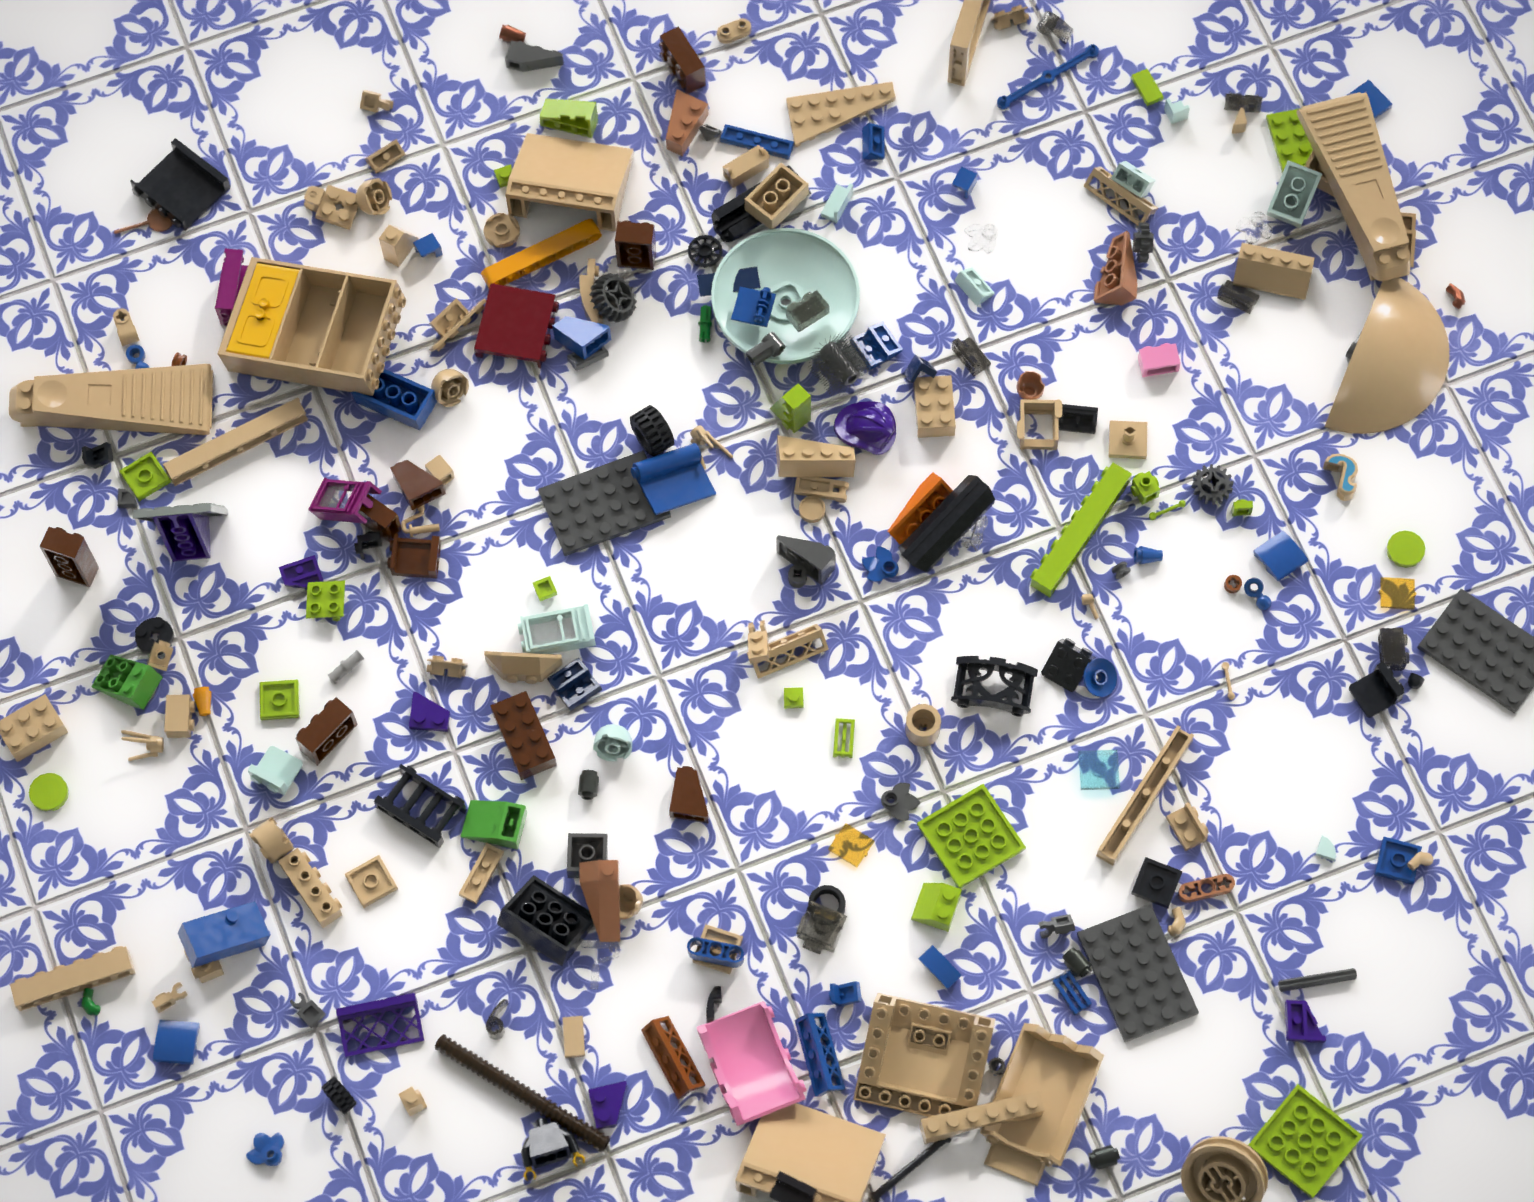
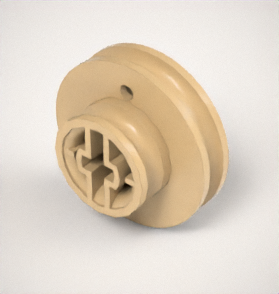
[1181,1136,1268,1202]

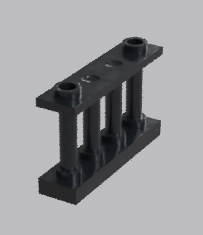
[374,764,467,848]

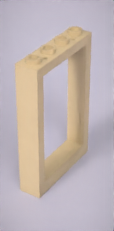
[947,0,991,86]

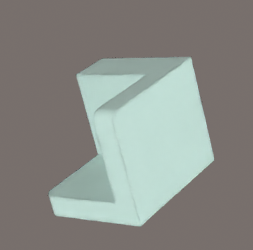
[1164,98,1190,124]

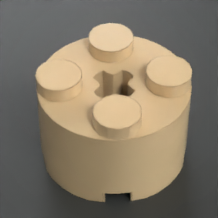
[249,817,295,864]

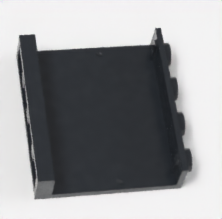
[130,138,231,231]

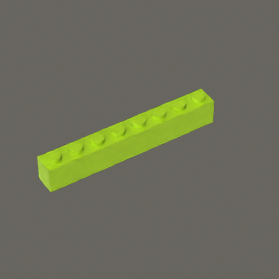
[1030,462,1132,598]

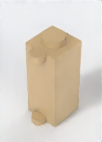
[722,145,770,188]

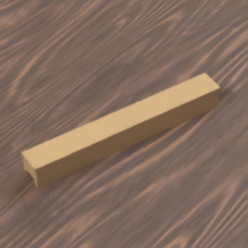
[163,398,308,486]
[1096,725,1194,866]

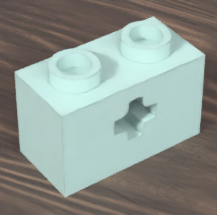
[1111,161,1156,198]

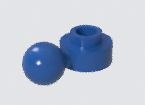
[126,344,150,369]
[1244,577,1272,610]

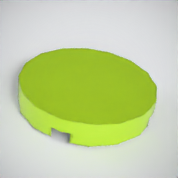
[1386,530,1426,568]
[29,773,69,812]

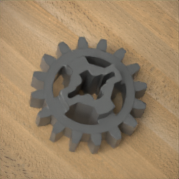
[1133,222,1154,263]
[1192,464,1234,505]

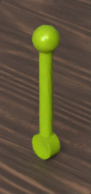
[1149,500,1186,520]

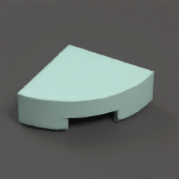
[1315,835,1336,861]

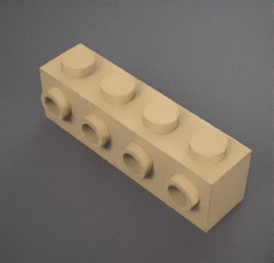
[278,848,343,928]

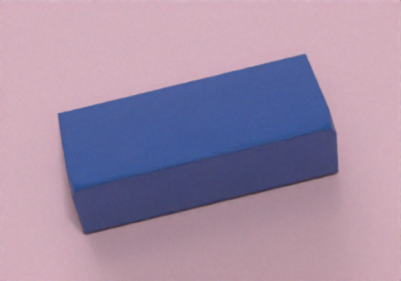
[862,122,885,160]

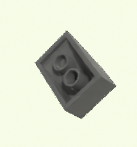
[776,535,836,585]

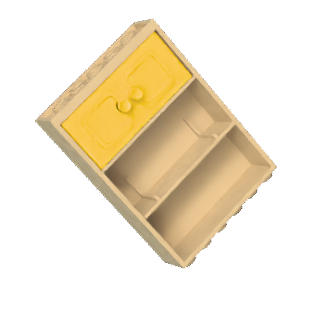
[217,257,406,396]

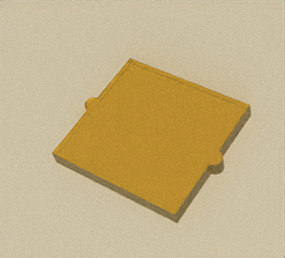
[1378,577,1417,610]
[828,823,875,868]

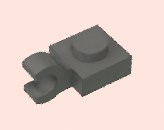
[1038,914,1075,938]

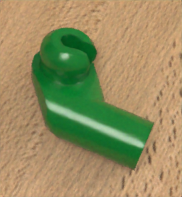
[81,988,101,1016]

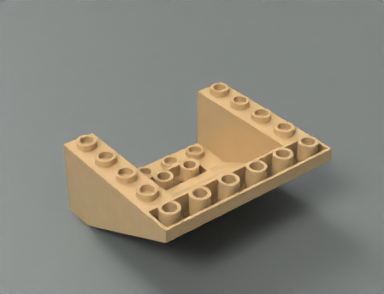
[505,133,634,232]
[853,993,996,1117]
[735,1103,886,1202]

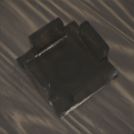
[796,901,848,954]

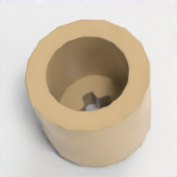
[905,704,941,747]

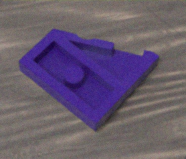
[409,692,450,732]
[1284,1000,1326,1043]
[588,1081,627,1130]

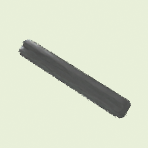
[1278,968,1357,992]

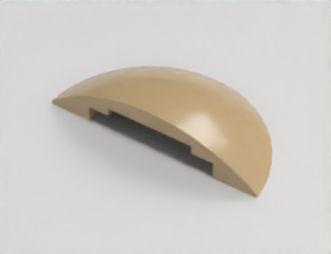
[1324,277,1449,434]

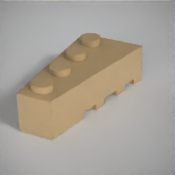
[776,435,856,477]

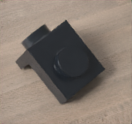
[82,442,114,469]
[354,531,382,560]

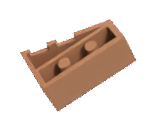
[666,89,709,157]

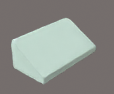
[955,267,995,306]

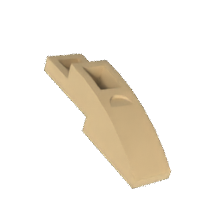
[579,258,603,324]

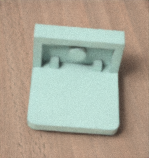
[247,745,303,795]

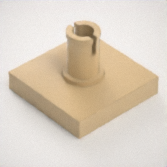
[1109,420,1148,459]

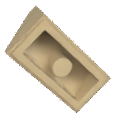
[365,139,406,174]

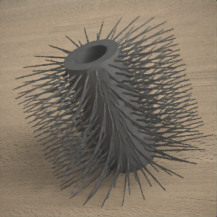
[806,330,874,396]

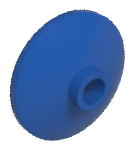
[1083,658,1117,697]

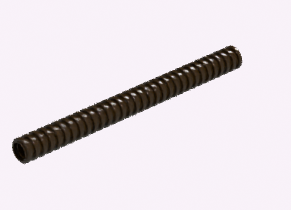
[435,1034,610,1152]

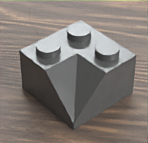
[567,833,608,878]

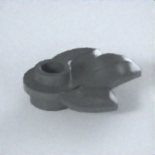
[881,783,920,821]

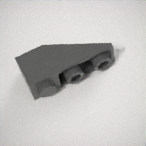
[505,41,564,72]

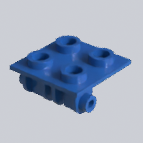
[731,286,776,327]

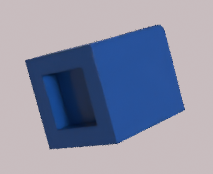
[952,166,978,199]
[413,232,443,258]

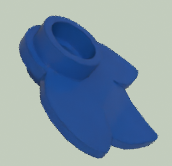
[862,546,899,582]
[246,1132,285,1166]

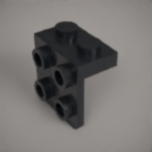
[1041,638,1096,692]
[1348,662,1404,718]

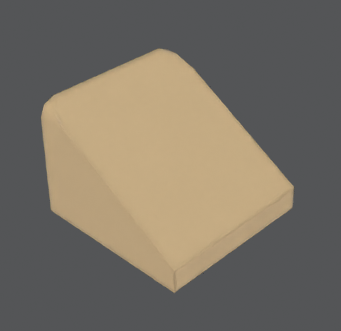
[1232,108,1247,134]

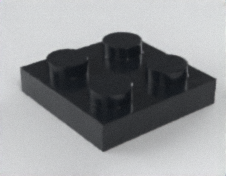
[1131,857,1183,909]

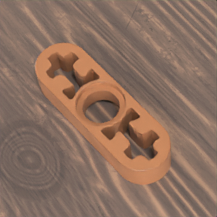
[1178,874,1235,903]

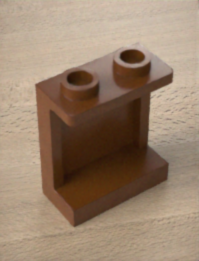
[387,534,441,578]

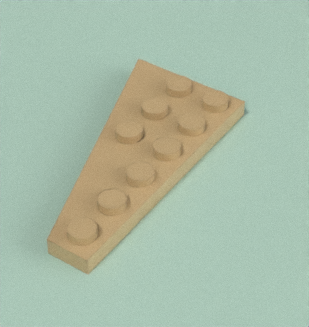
[786,82,896,148]

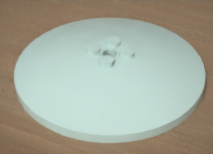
[711,228,860,364]

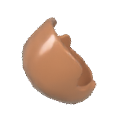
[1016,371,1045,400]

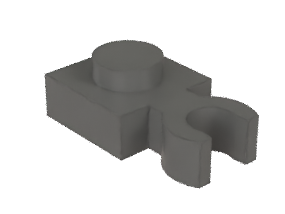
[290,992,326,1029]

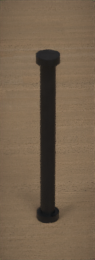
[869,1137,952,1202]

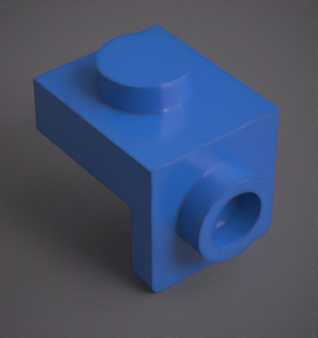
[829,981,862,1007]

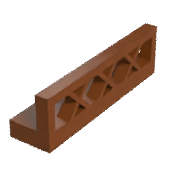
[641,1016,706,1099]

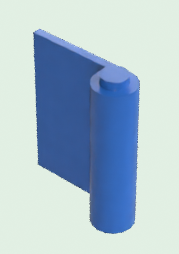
[631,443,716,515]

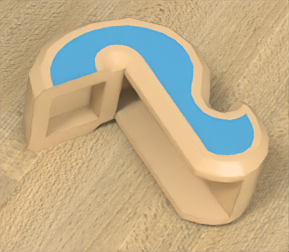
[1323,454,1358,501]

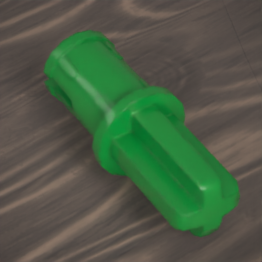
[698,305,713,343]

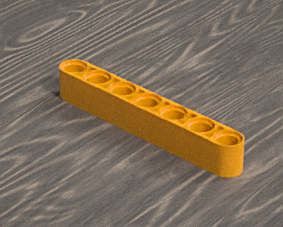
[481,219,602,288]

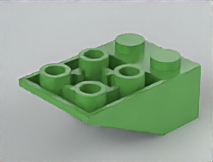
[91,654,163,710]
[461,800,527,850]

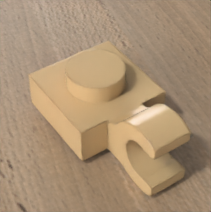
[360,90,394,113]
[152,982,188,1013]

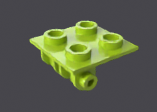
[306,580,345,621]

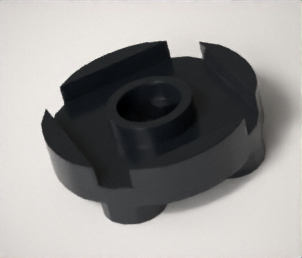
[135,617,174,656]

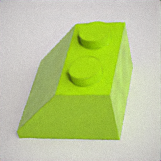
[911,883,962,932]

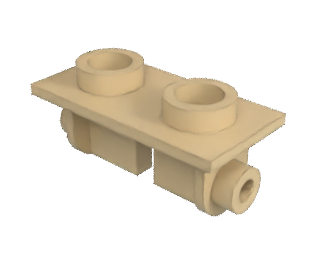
[990,5,1029,31]
[426,655,468,678]

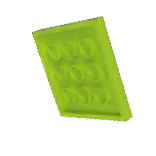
[1266,108,1313,173]
[917,784,1026,888]
[1248,1084,1363,1199]

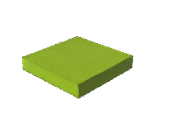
[119,451,171,502]
[259,679,300,721]

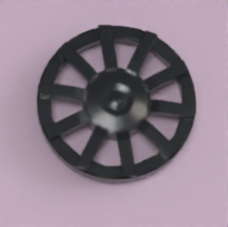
[688,235,722,268]

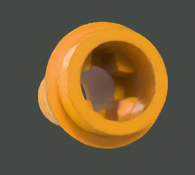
[192,686,212,716]

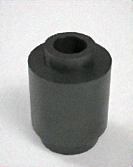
[578,770,599,800]
[1062,947,1091,978]
[1088,1145,1120,1170]

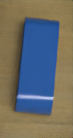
[687,937,744,968]

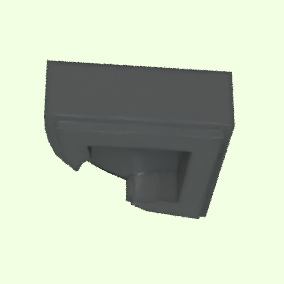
[117,488,137,508]

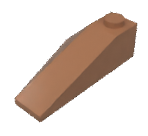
[1094,231,1138,305]
[579,860,620,942]

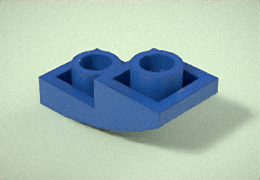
[918,945,962,989]

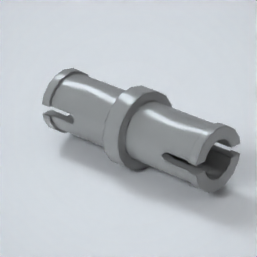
[327,650,365,684]

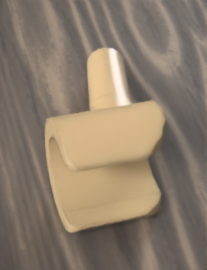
[1081,594,1099,619]

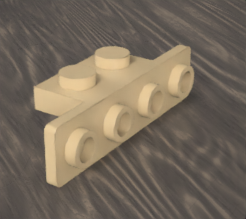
[429,298,486,352]

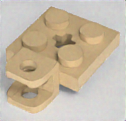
[304,185,359,230]

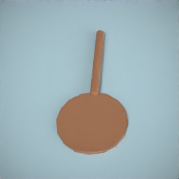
[114,208,173,234]

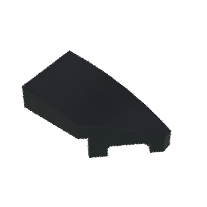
[706,986,722,1023]

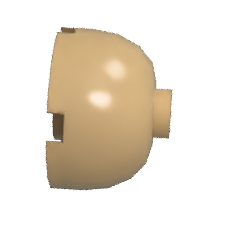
[356,178,392,215]
[431,369,469,407]

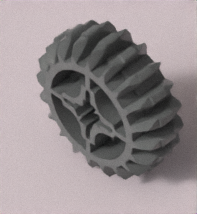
[589,273,637,323]

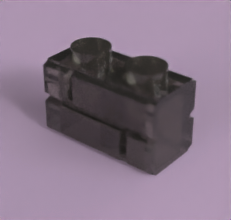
[786,290,830,332]
[1378,627,1409,671]

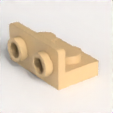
[1166,802,1209,851]

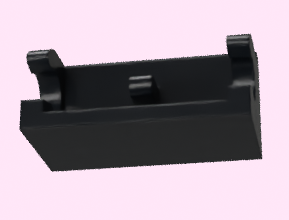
[1058,404,1098,434]

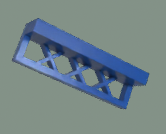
[794,1013,846,1097]

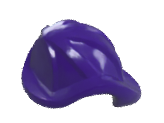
[834,401,896,455]

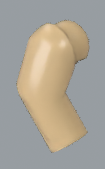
[1407,852,1434,871]
[1168,907,1186,936]

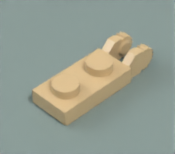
[748,620,769,664]

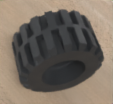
[630,405,674,456]

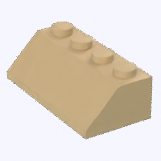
[1232,243,1315,300]

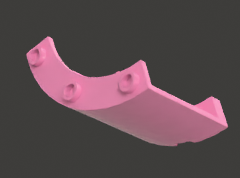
[696,1001,806,1126]

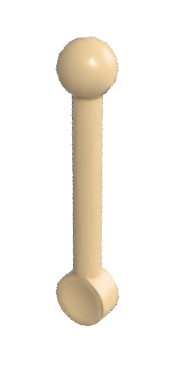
[1221,662,1235,700]

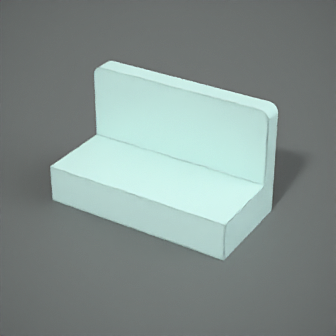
[821,183,853,223]

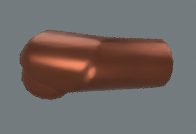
[1446,283,1466,309]

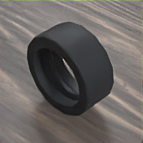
[808,885,846,925]

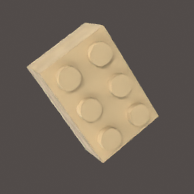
[744,163,809,229]
[913,375,956,438]
[0,694,68,762]

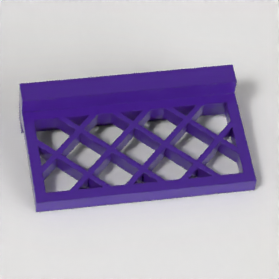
[336,992,425,1057]

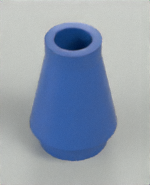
[1133,546,1163,565]

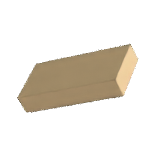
[562,1016,585,1058]

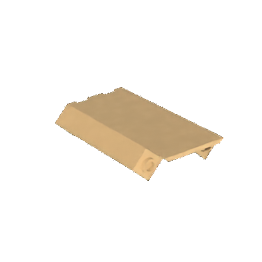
[980,1023,1104,1186]

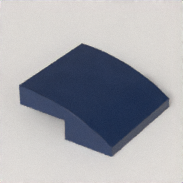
[547,657,602,711]

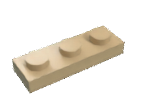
[458,843,504,904]

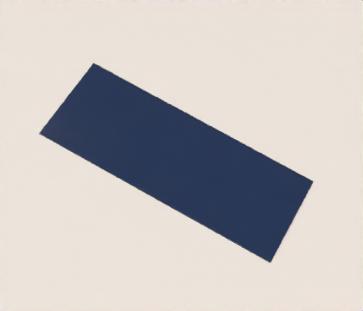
[697,266,761,297]

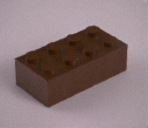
[39,527,99,587]
[490,691,557,780]

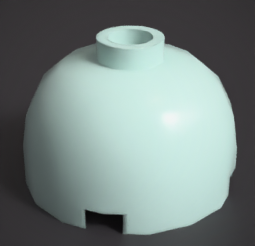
[593,724,632,761]

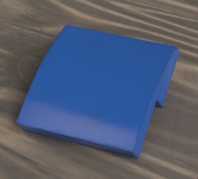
[850,321,903,370]
[1253,531,1308,581]
[153,1020,200,1065]

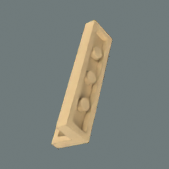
[1083,166,1158,226]
[747,624,829,679]

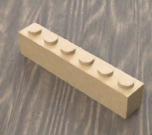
[10,946,136,1011]

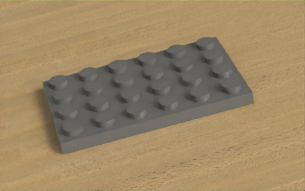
[538,450,671,556]
[1417,588,1534,714]
[1077,904,1199,1043]

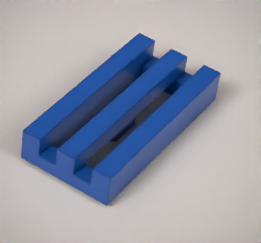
[1052,970,1092,1015]

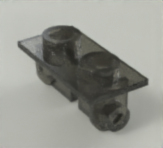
[1224,92,1263,113]

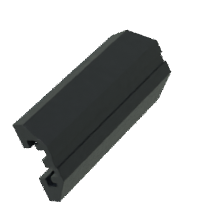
[711,165,812,242]
[898,475,995,572]

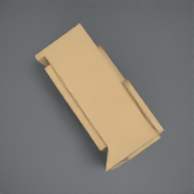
[1017,399,1062,450]

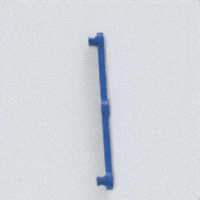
[997,44,1099,110]

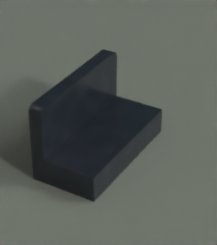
[769,1171,817,1202]

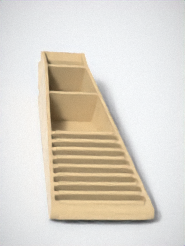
[1297,92,1411,281]
[8,364,213,435]

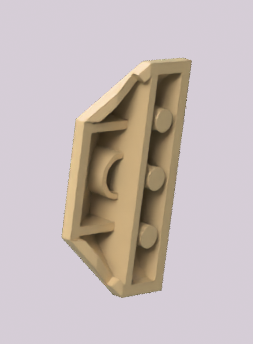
[484,651,563,684]

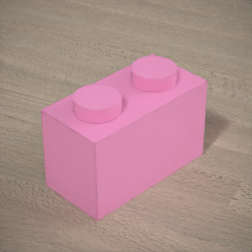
[1138,343,1181,377]

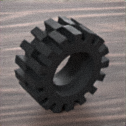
[321,1076,357,1115]

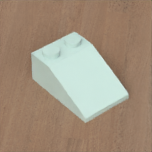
[1266,160,1322,228]

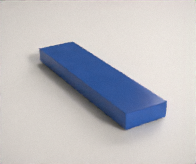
[720,124,794,160]

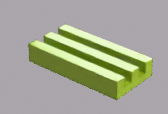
[833,718,855,758]

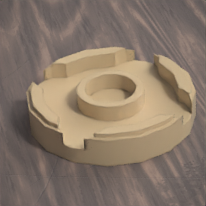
[483,213,520,248]

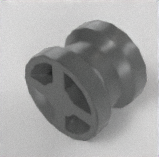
[788,565,807,588]

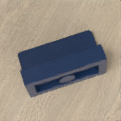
[904,354,937,383]

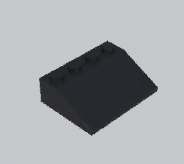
[497,875,594,966]

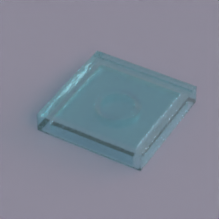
[1078,750,1120,790]

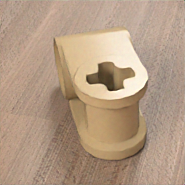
[113,308,140,346]

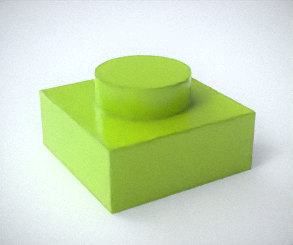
[494,164,512,188]
[1231,499,1253,516]
[532,576,558,601]
[784,687,804,709]

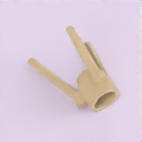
[690,425,733,469]
[121,730,164,761]

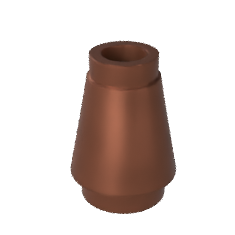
[499,24,526,42]

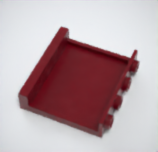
[474,283,559,368]

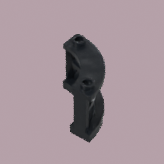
[951,656,1038,717]

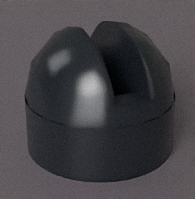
[1408,673,1425,689]

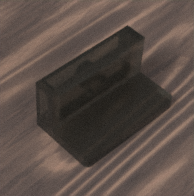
[1217,280,1260,314]
[952,337,991,377]

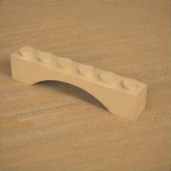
[919,1091,1045,1144]

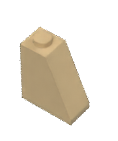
[379,225,419,267]

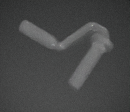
[581,940,620,989]

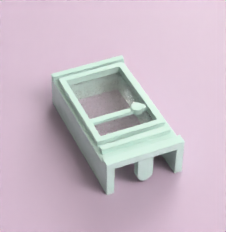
[517,604,596,654]

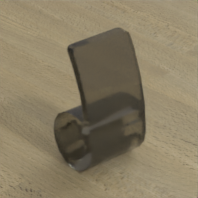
[1036,11,1074,44]
[485,999,509,1040]

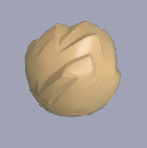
[620,884,643,919]

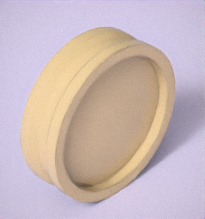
[799,496,825,523]

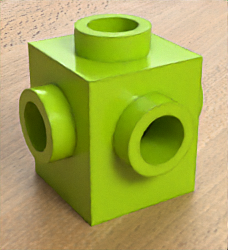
[1130,471,1160,505]

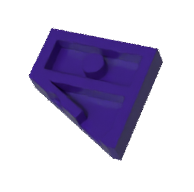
[278,555,324,589]

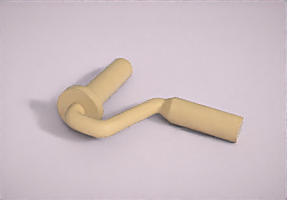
[401,505,440,538]

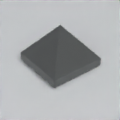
[699,124,722,141]

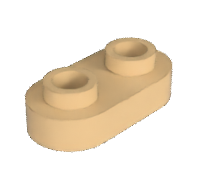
[717,18,751,44]

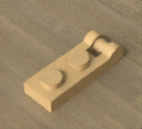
[794,477,849,503]

